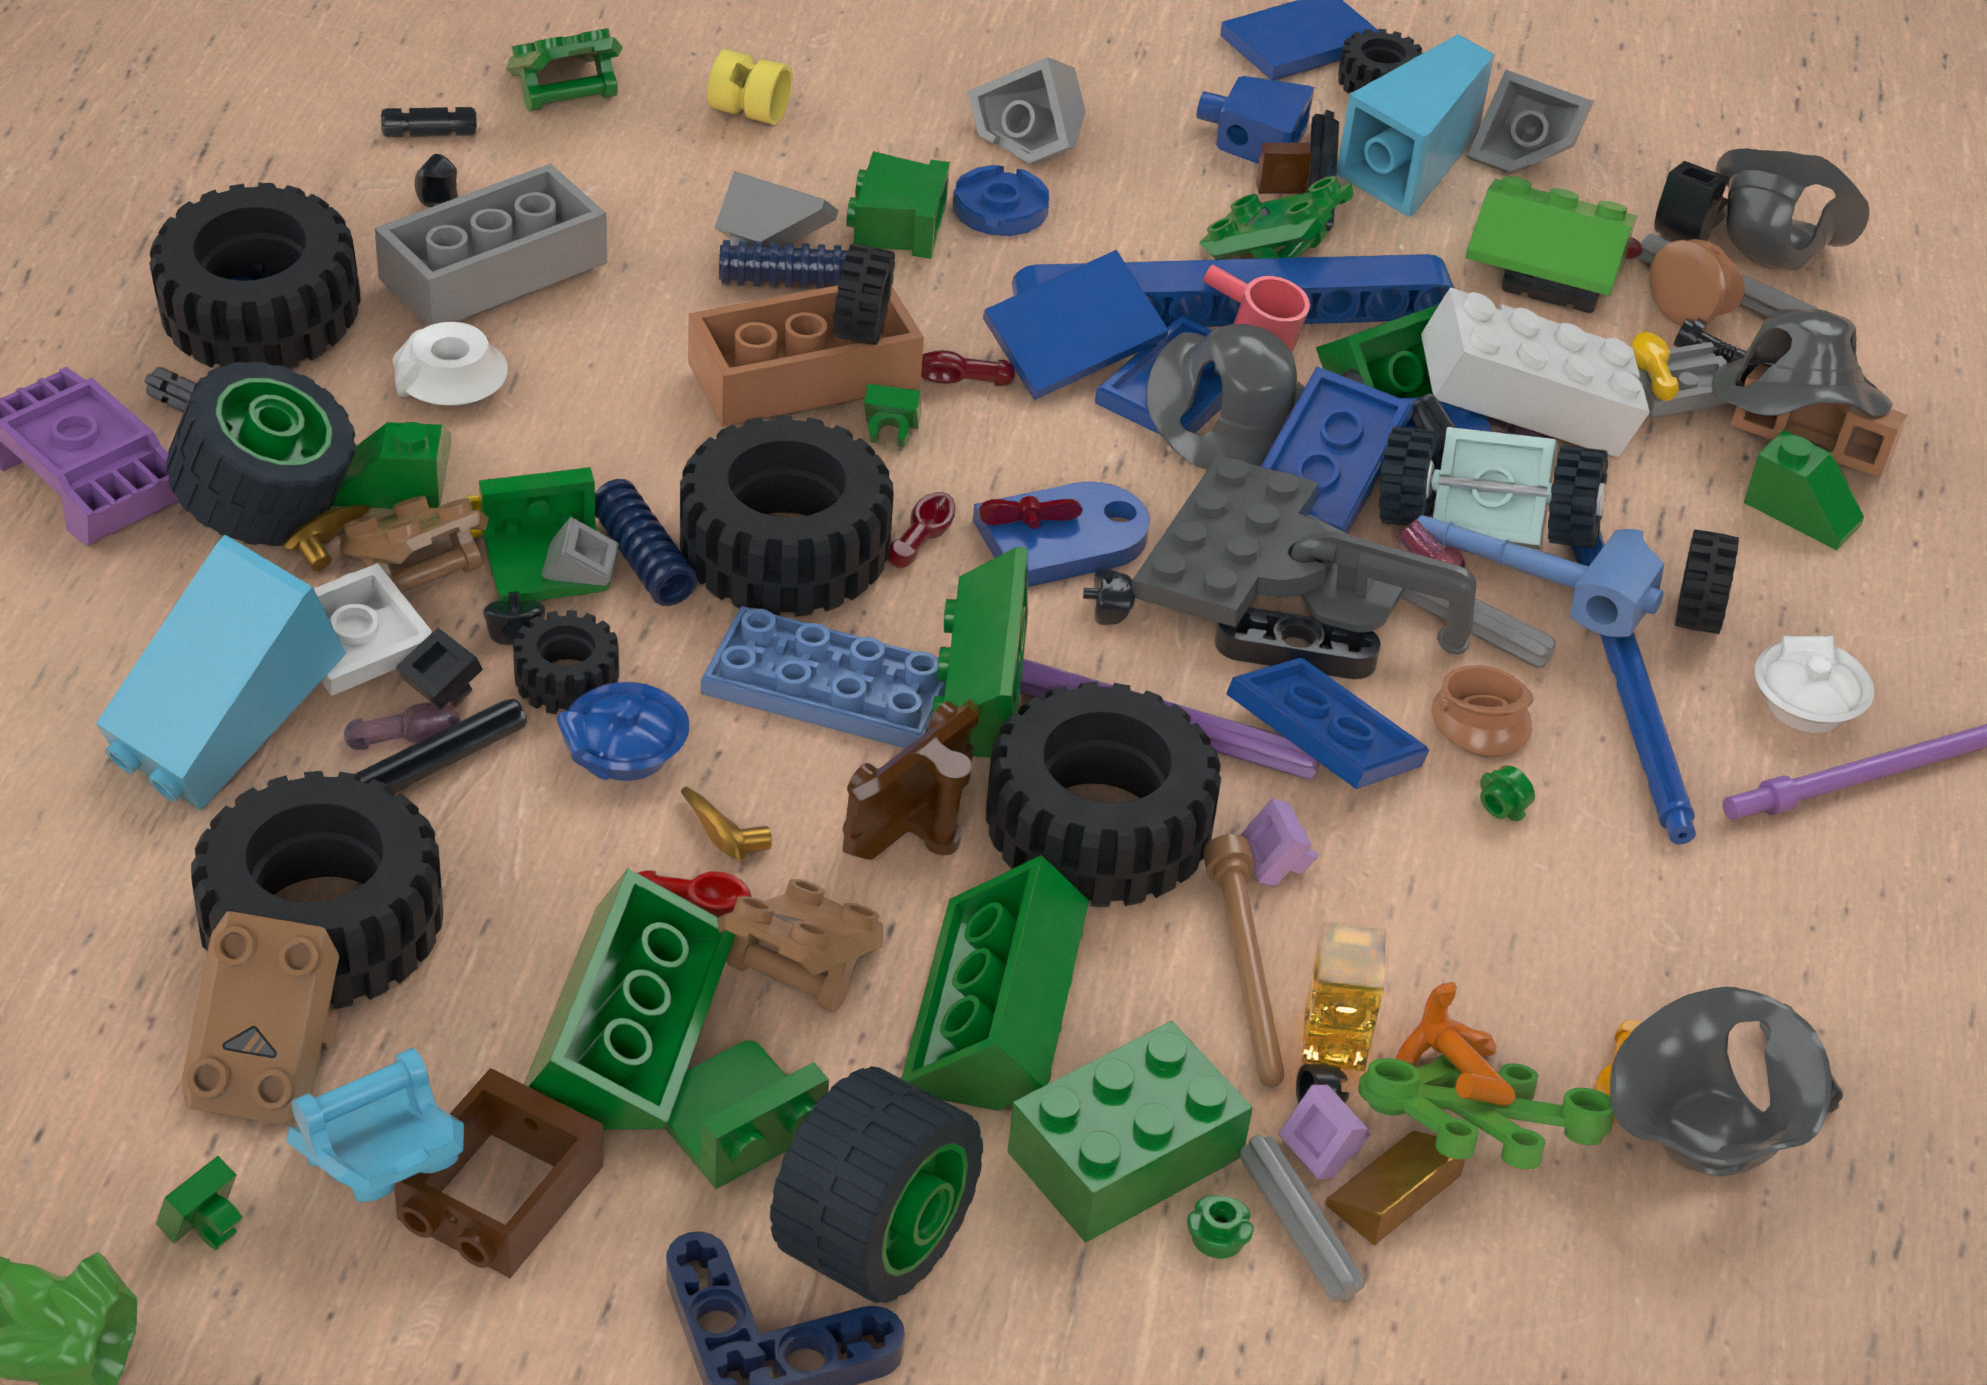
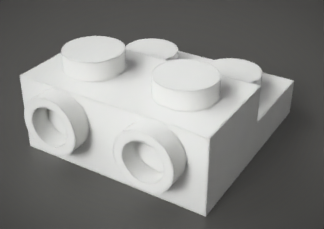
[314,563,432,696]

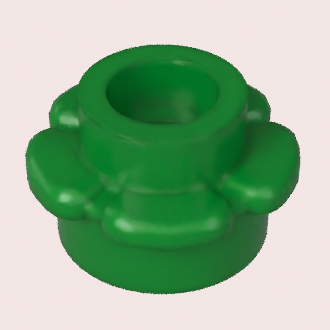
[1480,765,1535,821]
[1187,1195,1254,1259]

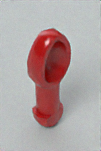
[638,870,752,918]

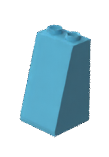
[1337,34,1495,217]
[96,535,346,810]

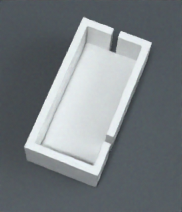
[1421,287,1650,458]

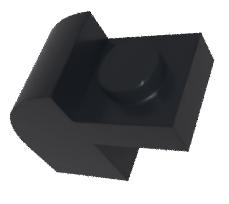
[1654,160,1729,241]

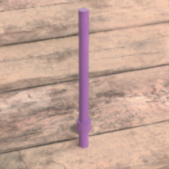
[1723,724,1987,820]

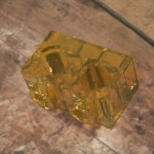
[1301,922,1386,1071]

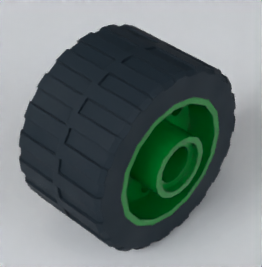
[166,361,356,546]
[770,1066,983,1303]

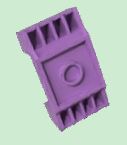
[0,367,179,546]

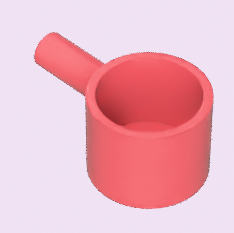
[1203,264,1310,352]

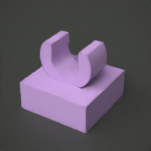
[1241,798,1318,887]
[1278,1085,1370,1179]

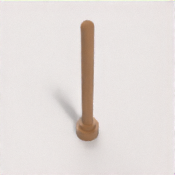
[1203,834,1284,1087]

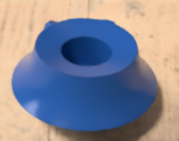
[556,682,689,781]

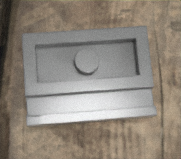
[1638,342,1744,418]

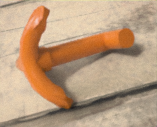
[1395,982,1516,1106]

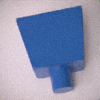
[1196,76,1314,164]

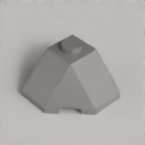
[968,57,1085,165]
[1467,70,1593,174]
[714,171,839,248]

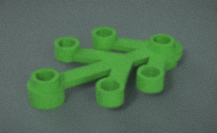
[1358,1055,1615,1170]

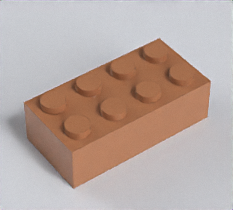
[688,285,924,427]

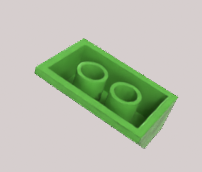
[1465,176,1637,296]

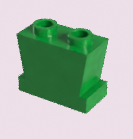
[846,151,950,259]

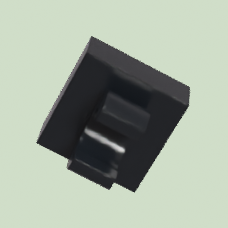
[396,627,483,710]

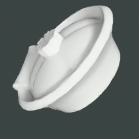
[392,322,508,406]
[1755,635,1874,733]

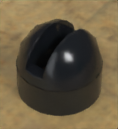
[1296,1063,1350,1104]

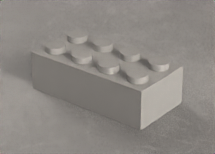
[375,163,607,326]

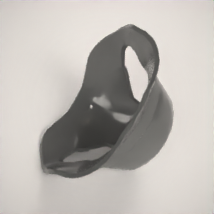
[1715,148,1870,270]
[1712,309,1893,417]
[1147,324,1305,469]
[1610,987,1832,1176]

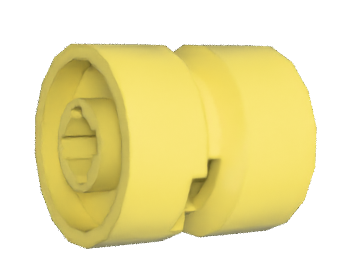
[707,48,793,126]

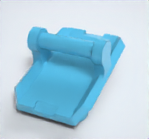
[286,1048,464,1202]

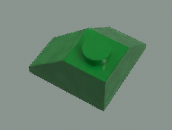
[332,422,451,509]
[1744,430,1864,550]

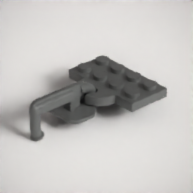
[1132,455,1477,655]

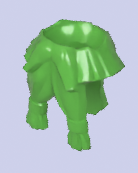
[0,1252,137,1385]

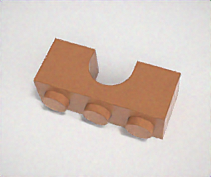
[1730,364,1908,478]

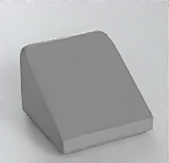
[542,517,619,586]

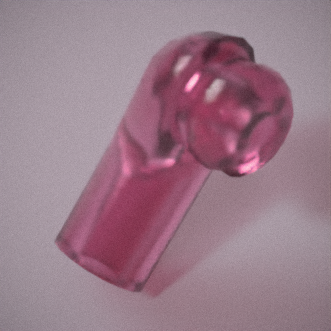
[1396,518,1465,568]

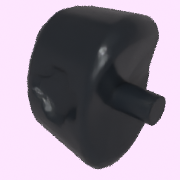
[414,154,458,208]
[1083,567,1135,625]
[483,591,546,645]

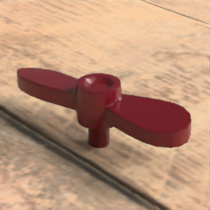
[978,496,1083,529]

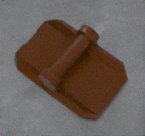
[842,698,980,860]

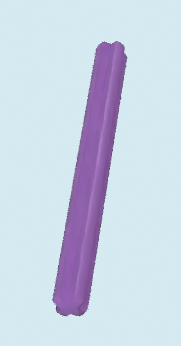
[1020,659,1320,780]

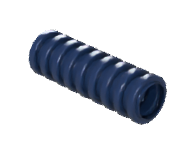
[719,240,850,289]
[595,479,697,606]

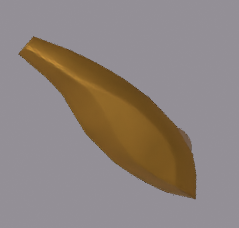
[283,504,369,571]
[680,786,772,861]

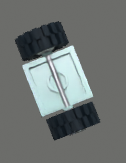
[1379,426,1608,550]

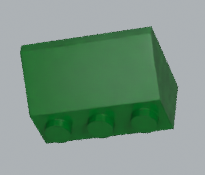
[1316,304,1439,399]
[932,547,1029,758]

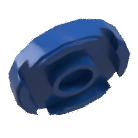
[953,165,1049,236]

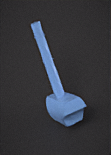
[1414,515,1664,637]

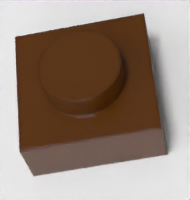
[1256,143,1312,194]

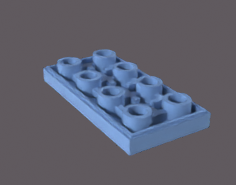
[701,606,946,748]

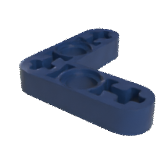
[666,1231,905,1385]

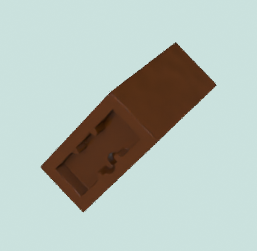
[394,1068,604,1278]

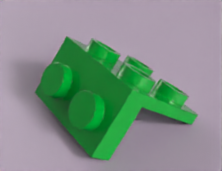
[479,467,610,602]
[664,1040,829,1189]

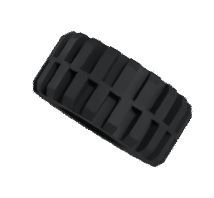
[149,182,361,369]
[680,415,894,617]
[986,682,1221,907]
[191,771,443,1009]

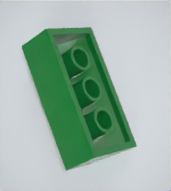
[901,855,1089,1111]
[524,868,736,1130]

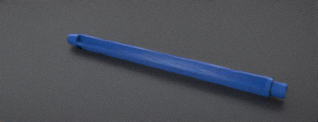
[1571,531,1696,845]

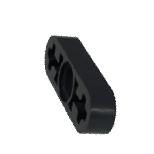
[1215,607,1381,679]

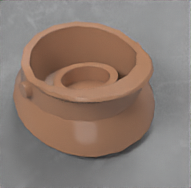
[1649,239,1745,326]
[1431,665,1533,758]

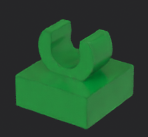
[864,384,922,447]
[156,1156,243,1251]

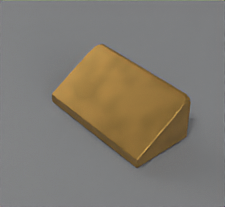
[1325,1130,1465,1245]

